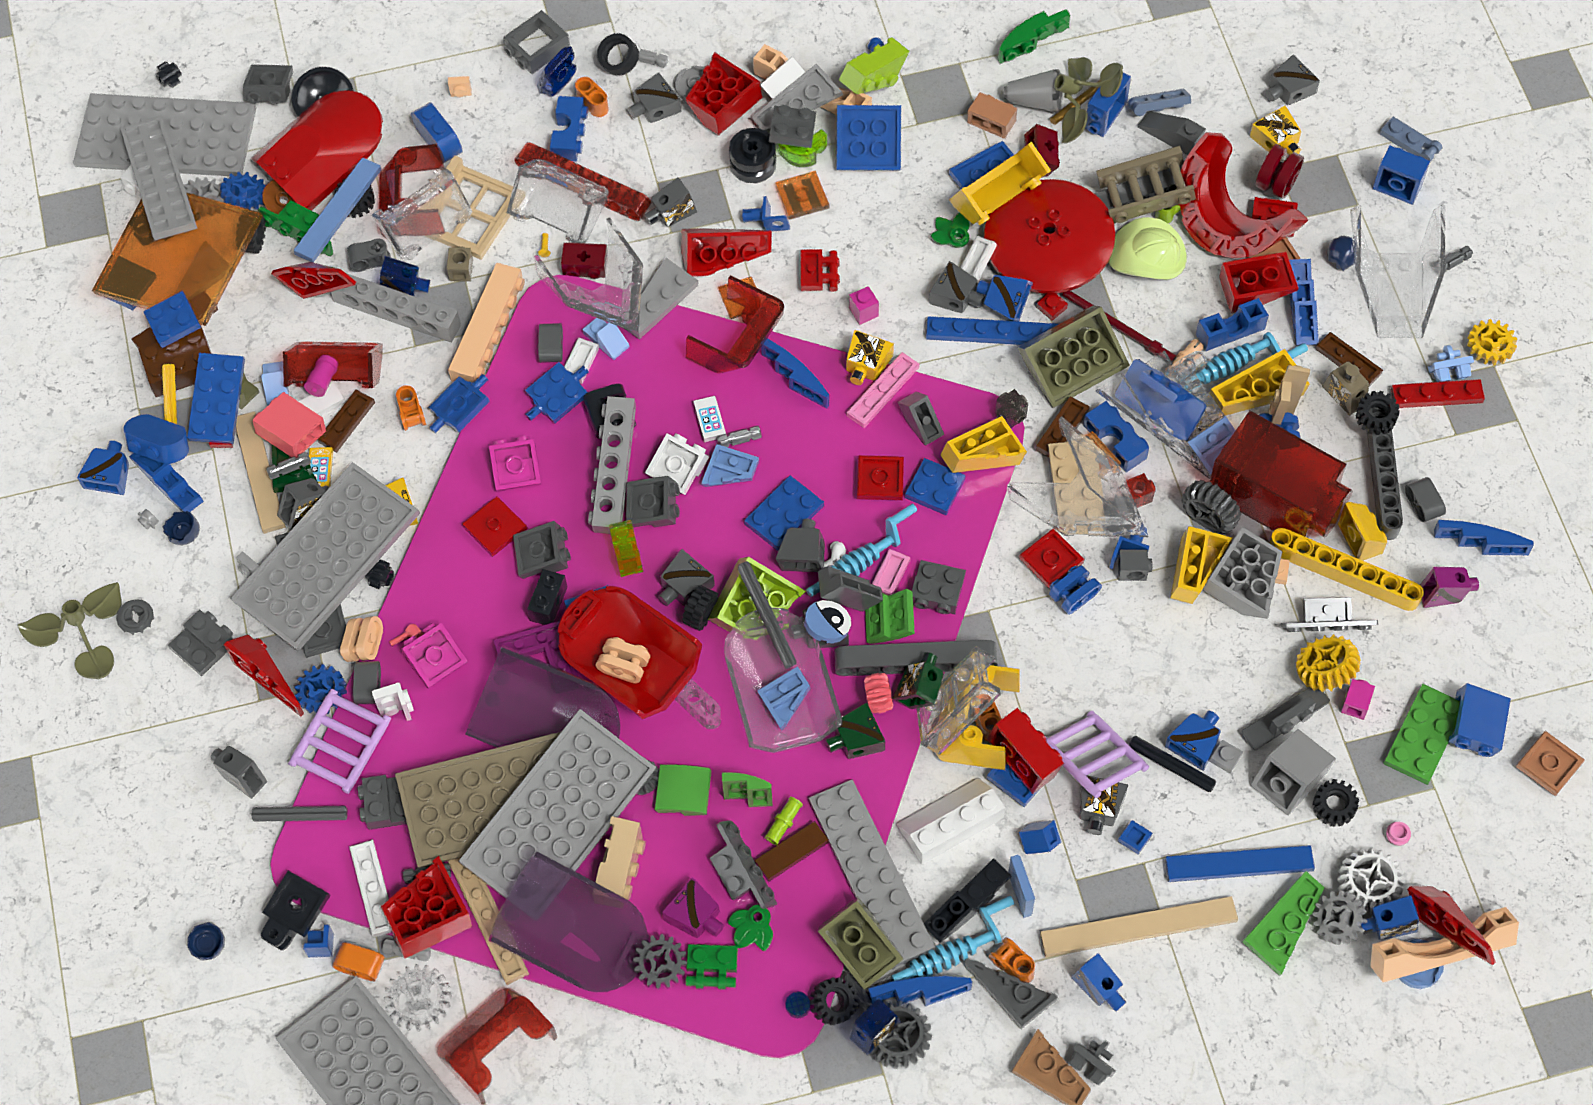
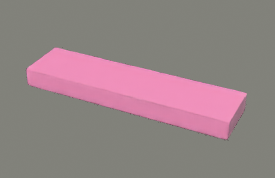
[847,352,920,428]

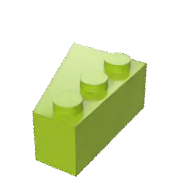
[839,37,910,94]

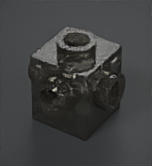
[995,389,1028,428]

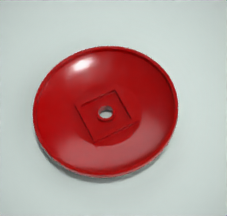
[984,179,1115,294]

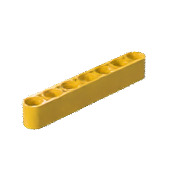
[1269,528,1424,611]

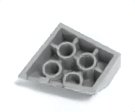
[1202,527,1282,619]

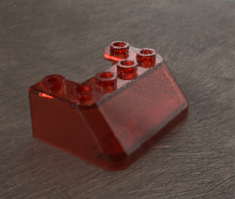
[437,988,558,1105]

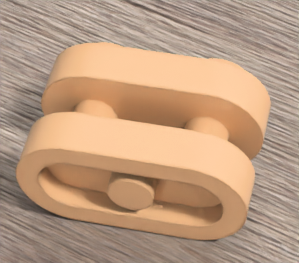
[340,616,383,662]
[596,637,650,683]

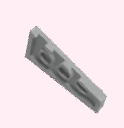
[751,64,843,133]
[623,258,698,339]

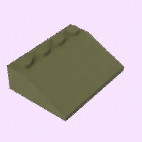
[1017,305,1130,408]

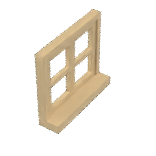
[411,156,524,260]

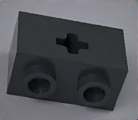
[527,569,568,625]

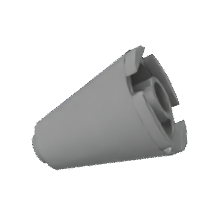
[1004,69,1062,112]

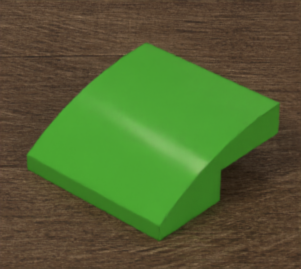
[866,589,915,644]
[655,765,711,816]
[722,772,773,807]

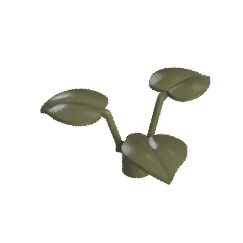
[1054,57,1123,143]
[18,582,122,679]

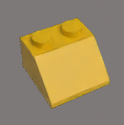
[1338,502,1387,561]

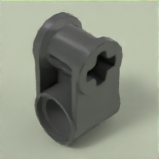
[347,238,391,272]

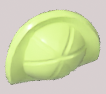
[1108,217,1187,280]

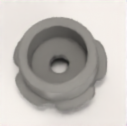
[138,509,159,530]

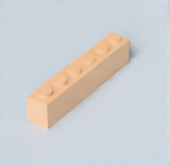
[448,263,525,383]

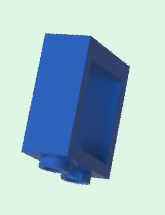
[1085,73,1131,137]

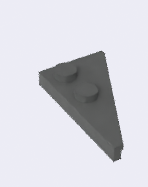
[964,959,1058,1029]

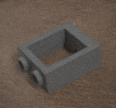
[503,10,570,74]

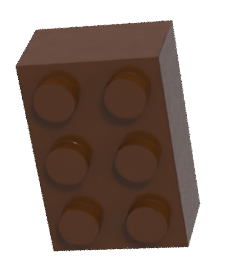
[138,328,212,397]

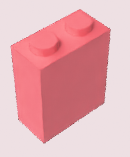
[252,392,326,458]

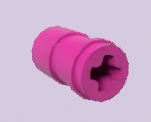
[304,355,338,397]

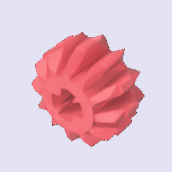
[864,673,893,714]

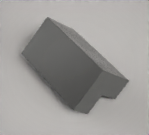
[818,566,883,612]

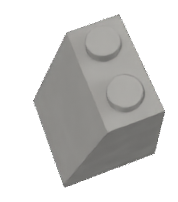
[1250,729,1336,816]

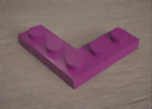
[493,620,580,692]

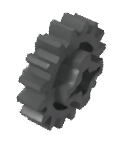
[633,934,687,990]

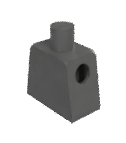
[776,519,825,572]

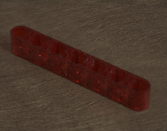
[514,142,652,221]

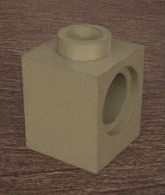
[447,246,473,282]

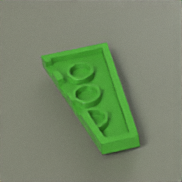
[1242,871,1325,976]

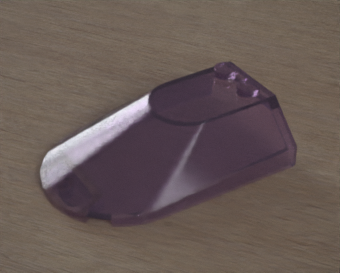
[465,645,620,748]
[488,851,649,992]

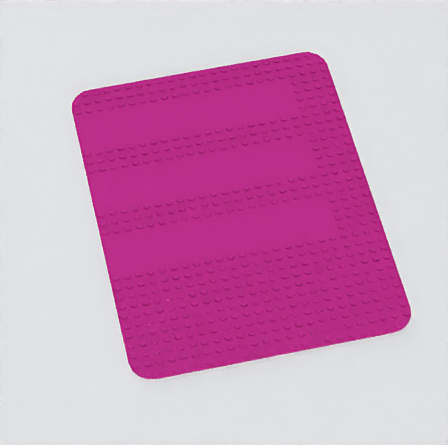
[270,275,1025,1059]

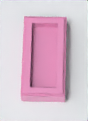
[872,549,910,596]

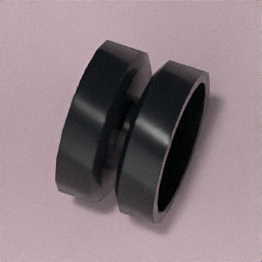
[729,128,776,183]

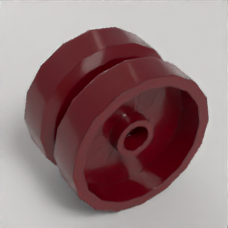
[1255,144,1304,200]

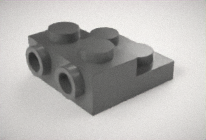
[243,64,293,104]
[769,105,817,148]
[626,476,680,528]
[513,521,571,579]
[912,560,966,614]
[168,609,233,676]
[358,775,407,830]

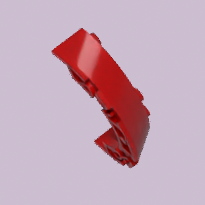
[1178,132,1309,258]

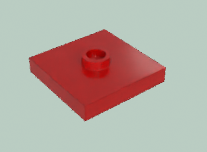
[857,455,904,500]
[462,496,527,557]
[1019,528,1085,588]

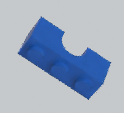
[550,96,588,162]
[1196,298,1269,351]
[1083,401,1149,473]

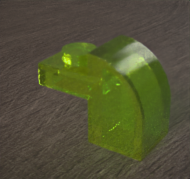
[778,129,827,168]
[609,520,643,577]

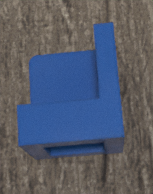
[1019,820,1061,854]
[303,925,334,958]

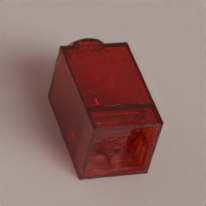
[1210,411,1353,538]

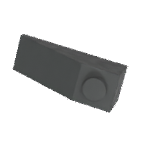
[1138,111,1206,155]

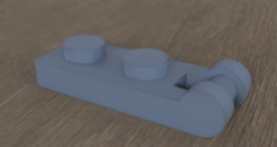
[1128,88,1191,116]
[1380,116,1443,162]

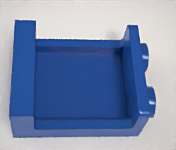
[1448,683,1511,757]

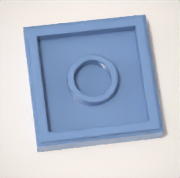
[1008,854,1035,918]

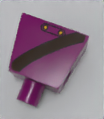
[1420,567,1479,608]
[662,877,724,938]

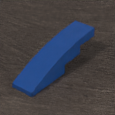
[1289,259,1319,346]
[761,337,829,409]
[129,453,204,512]
[1434,520,1534,556]
[868,976,973,1007]

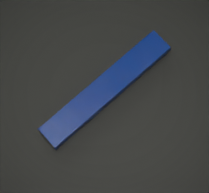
[1165,845,1315,882]

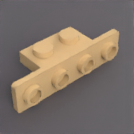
[1269,365,1310,425]

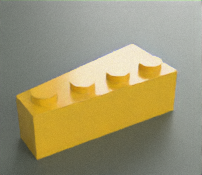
[1206,349,1310,417]

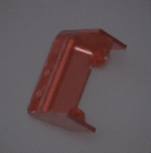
[379,144,444,238]
[686,275,784,373]
[283,341,383,388]

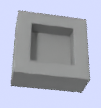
[236,551,259,577]
[1209,740,1243,773]

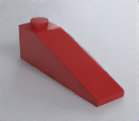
[681,228,772,276]

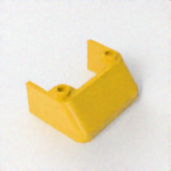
[949,142,1051,226]
[936,664,1020,770]

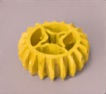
[1296,634,1361,693]

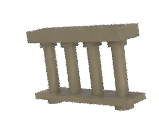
[1096,146,1196,224]

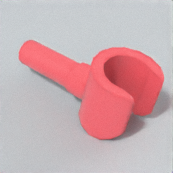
[389,624,423,646]

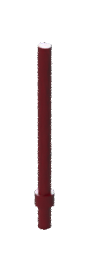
[1062,291,1176,363]

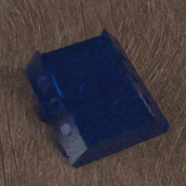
[537,46,577,97]

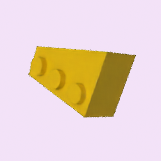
[941,416,1027,473]
[1170,526,1233,604]

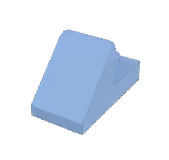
[583,316,630,360]
[261,361,289,405]

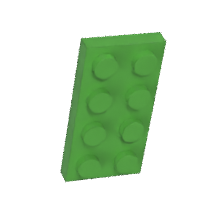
[1384,684,1460,785]

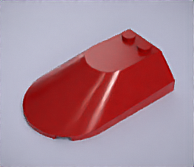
[251,90,383,211]
[558,586,703,719]

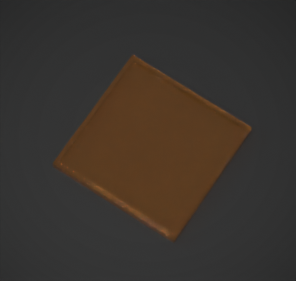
[92,192,263,326]

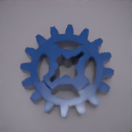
[220,172,266,211]
[295,664,347,714]

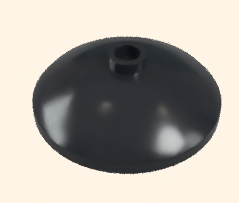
[291,67,354,116]

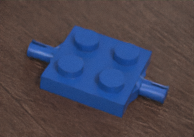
[525,362,589,423]
[428,374,490,434]

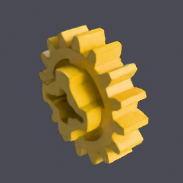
[1467,319,1518,365]

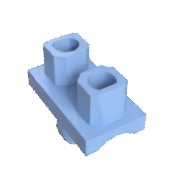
[1428,345,1474,382]

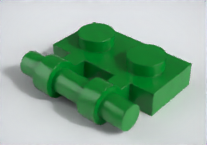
[686,944,738,990]

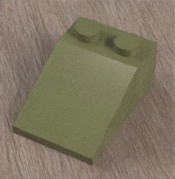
[818,896,904,990]

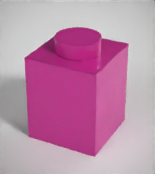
[849,286,879,325]
[1341,679,1375,720]

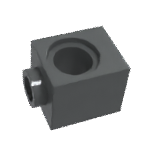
[1118,550,1153,581]

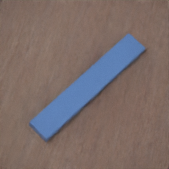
[294,158,381,263]

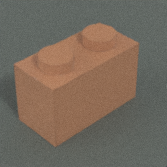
[967,92,1017,139]

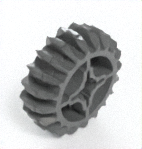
[1181,480,1242,535]
[864,1001,932,1069]

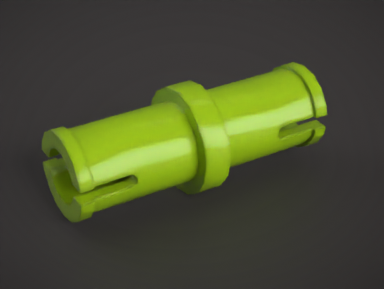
[764,796,803,845]

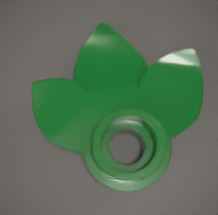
[931,212,970,248]
[728,905,773,951]

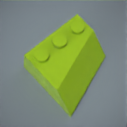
[708,557,806,641]

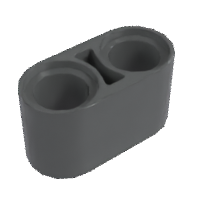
[539,323,563,363]
[1405,477,1446,522]
[353,661,381,705]

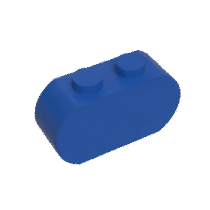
[411,102,463,163]
[123,414,189,464]

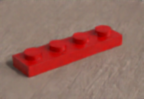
[1391,379,1485,408]

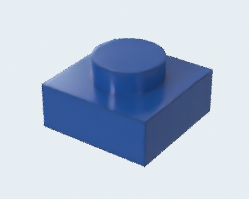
[1118,820,1152,855]

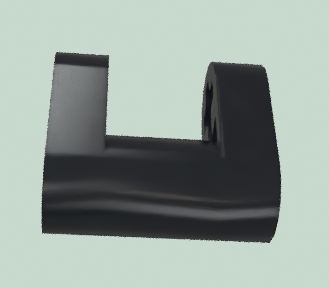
[583,384,636,439]

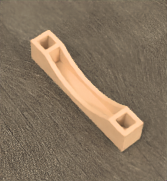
[753,44,872,115]
[1371,907,1519,982]

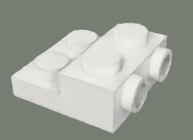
[645,433,709,495]

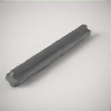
[738,561,796,669]

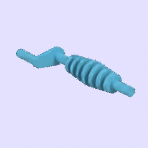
[1181,332,1308,390]
[806,504,917,597]
[891,896,1014,981]

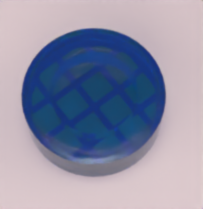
[785,992,810,1018]

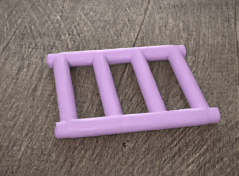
[288,689,391,794]
[1045,711,1149,798]

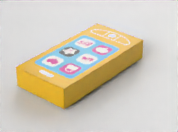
[309,447,333,488]

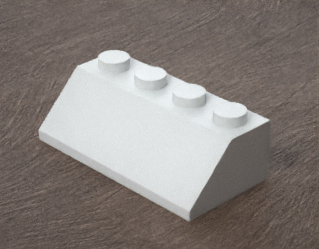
[897,778,1005,864]

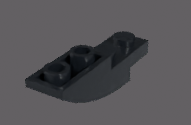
[924,858,1012,943]

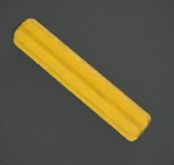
[162,364,177,424]

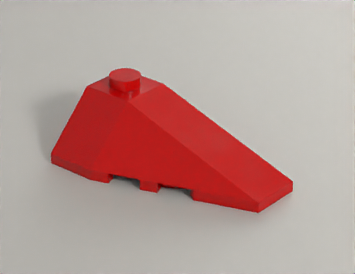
[271,262,356,299]
[224,635,304,717]
[1407,886,1496,966]

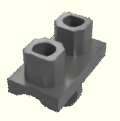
[1069,1040,1116,1085]

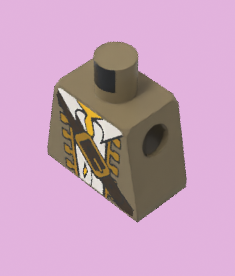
[1322,362,1369,416]

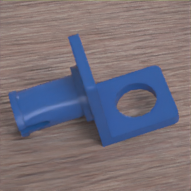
[742,196,790,231]
[1110,524,1149,569]

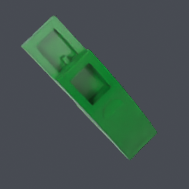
[998,9,1070,64]

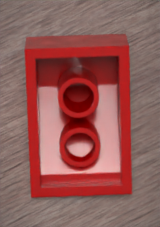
[1219,252,1298,313]

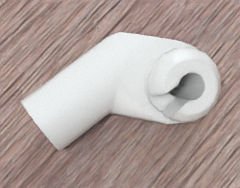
[824,541,846,568]

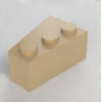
[593,816,646,907]

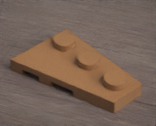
[1012,1029,1091,1105]

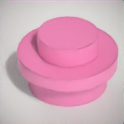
[1386,822,1411,846]

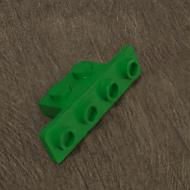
[258,200,333,257]

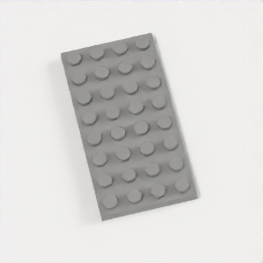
[73,93,256,176]
[230,462,420,651]
[459,709,656,922]
[276,976,460,1105]

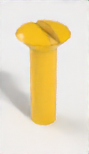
[538,233,551,257]

